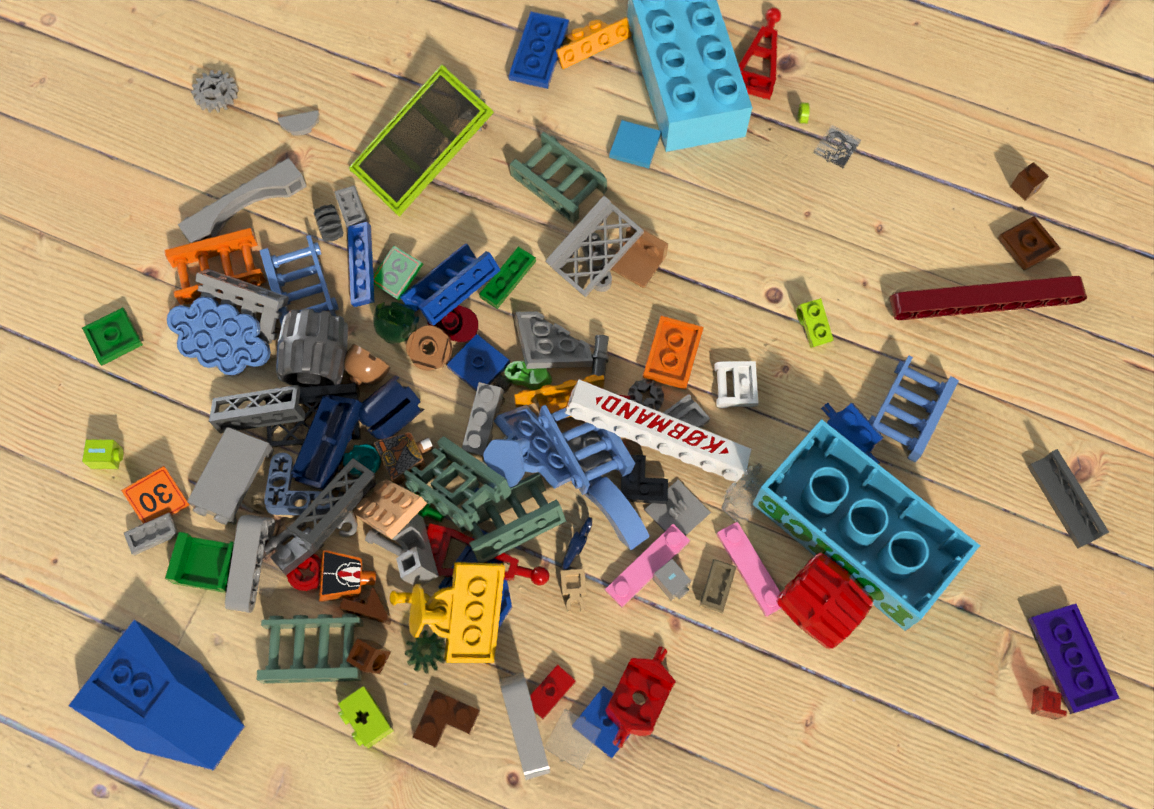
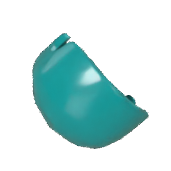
[343,444,381,478]

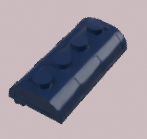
[291,395,363,491]

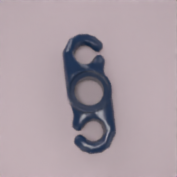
[562,517,593,570]

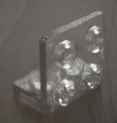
[721,463,764,527]

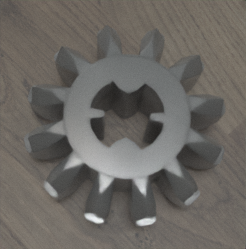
[314,204,344,242]

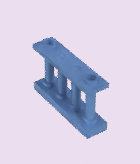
[259,235,339,326]
[869,355,959,463]
[538,405,635,495]

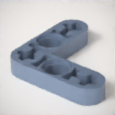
[264,453,335,515]

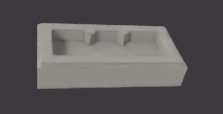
[334,185,368,230]
[124,513,179,556]

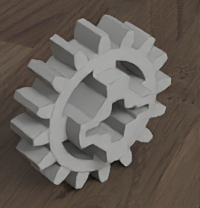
[191,70,238,113]

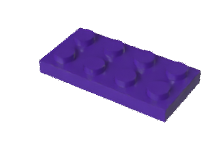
[1028,603,1120,714]

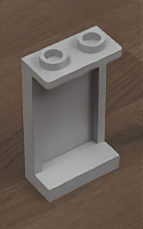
[187,427,274,525]

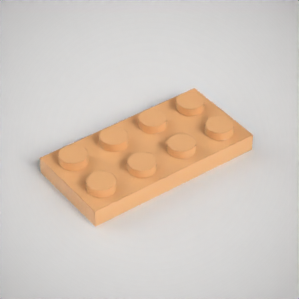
[353,479,427,539]

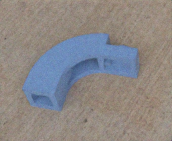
[584,476,650,550]

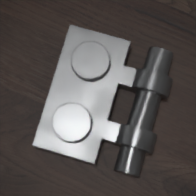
[264,522,324,575]

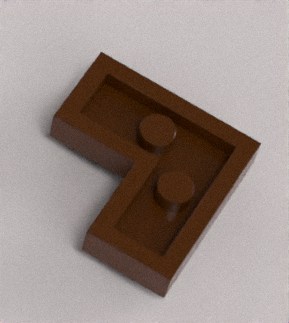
[413,690,480,748]

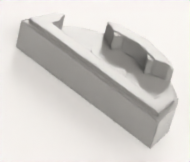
[277,110,320,136]

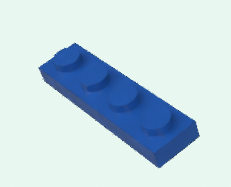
[348,222,375,307]

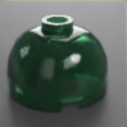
[373,302,419,344]

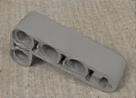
[225,515,275,613]
[499,672,550,780]

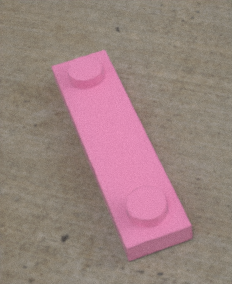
[716,521,781,617]
[605,524,690,608]

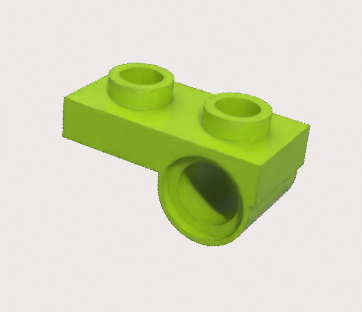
[796,298,834,348]

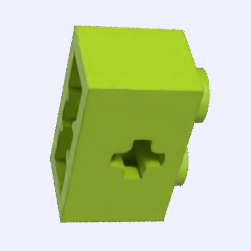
[338,686,394,749]

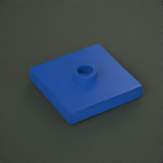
[447,334,510,391]
[572,686,631,759]

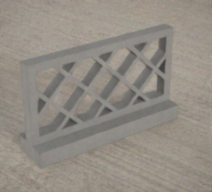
[545,196,644,298]

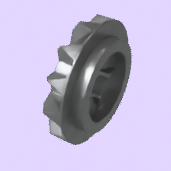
[628,378,664,411]

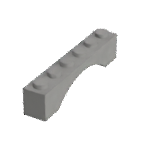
[178,158,307,243]

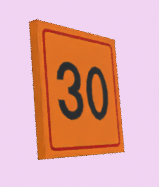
[121,466,190,524]

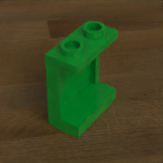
[165,532,234,593]

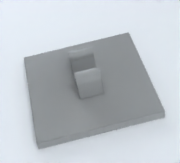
[644,480,711,536]

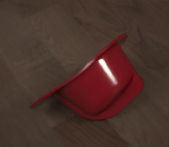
[427,305,479,342]

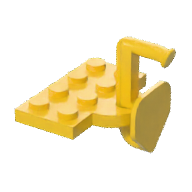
[390,562,505,663]

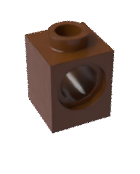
[346,638,391,674]

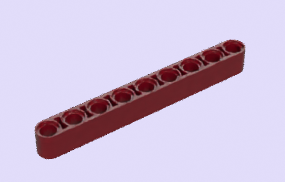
[890,276,1087,320]

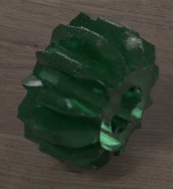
[404,630,445,674]

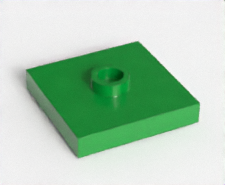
[82,307,143,366]

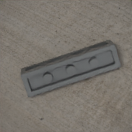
[209,385,305,433]
[1028,449,1109,549]
[289,458,376,554]

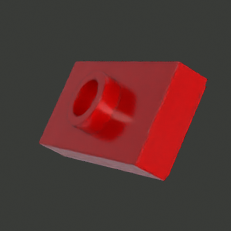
[530,664,576,720]

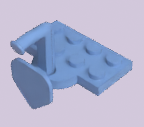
[473,405,571,493]

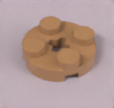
[406,325,452,371]

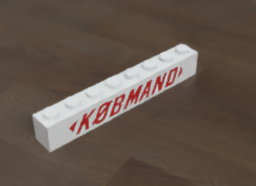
[565,379,751,482]

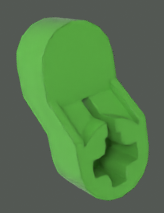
[505,361,552,390]

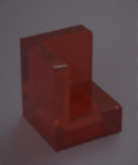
[1031,685,1067,720]

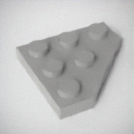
[514,311,593,369]

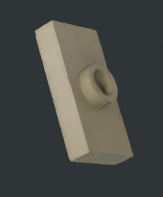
[699,559,737,613]

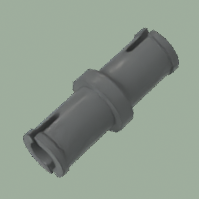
[592,335,609,378]

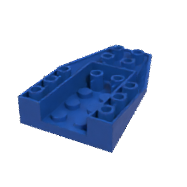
[68,619,245,770]

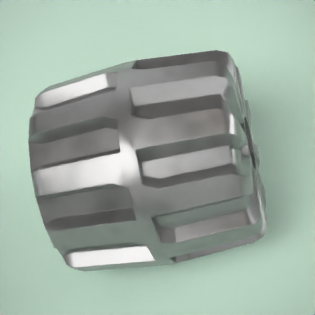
[276,309,348,388]

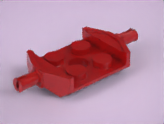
[605,646,676,748]

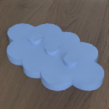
[167,297,271,375]

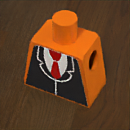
[319,551,376,602]

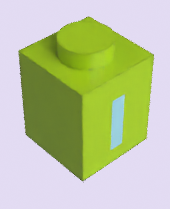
[82,440,124,469]

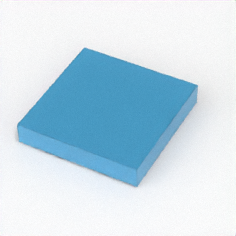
[609,120,661,169]

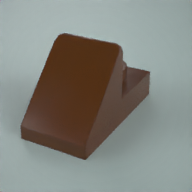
[340,586,391,625]

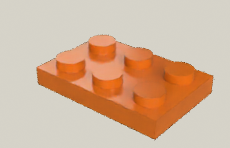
[643,316,704,390]

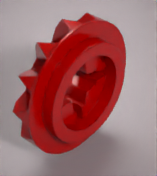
[287,554,321,592]

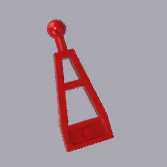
[739,7,781,100]
[427,523,549,586]

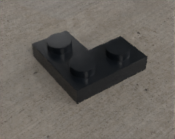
[621,455,668,504]

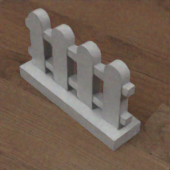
[195,269,289,345]

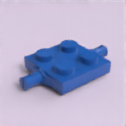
[821,403,883,464]

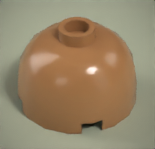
[344,344,391,386]

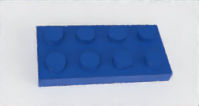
[509,11,569,89]

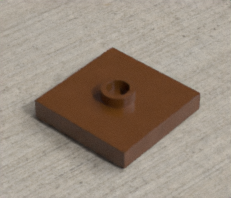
[998,216,1061,271]

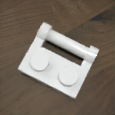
[714,361,758,408]

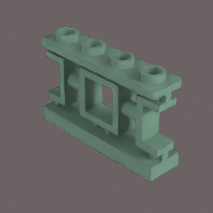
[403,436,512,531]

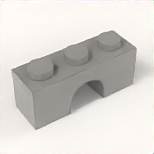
[462,382,504,457]
[393,514,438,587]

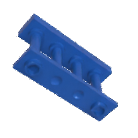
[400,243,500,326]

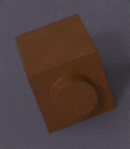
[1010,162,1049,201]

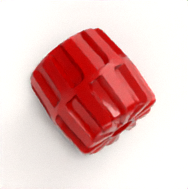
[776,553,874,650]

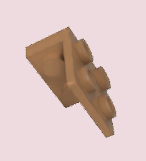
[611,227,668,288]

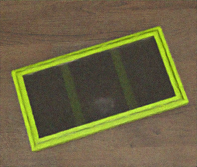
[349,64,494,217]

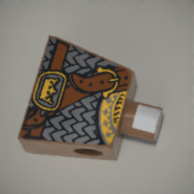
[374,432,434,485]

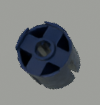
[358,375,425,440]

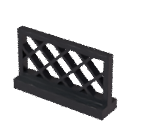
[264,383,361,447]

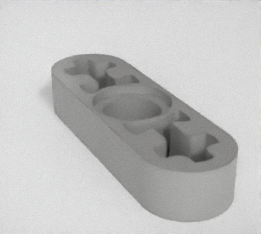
[582,233,612,292]

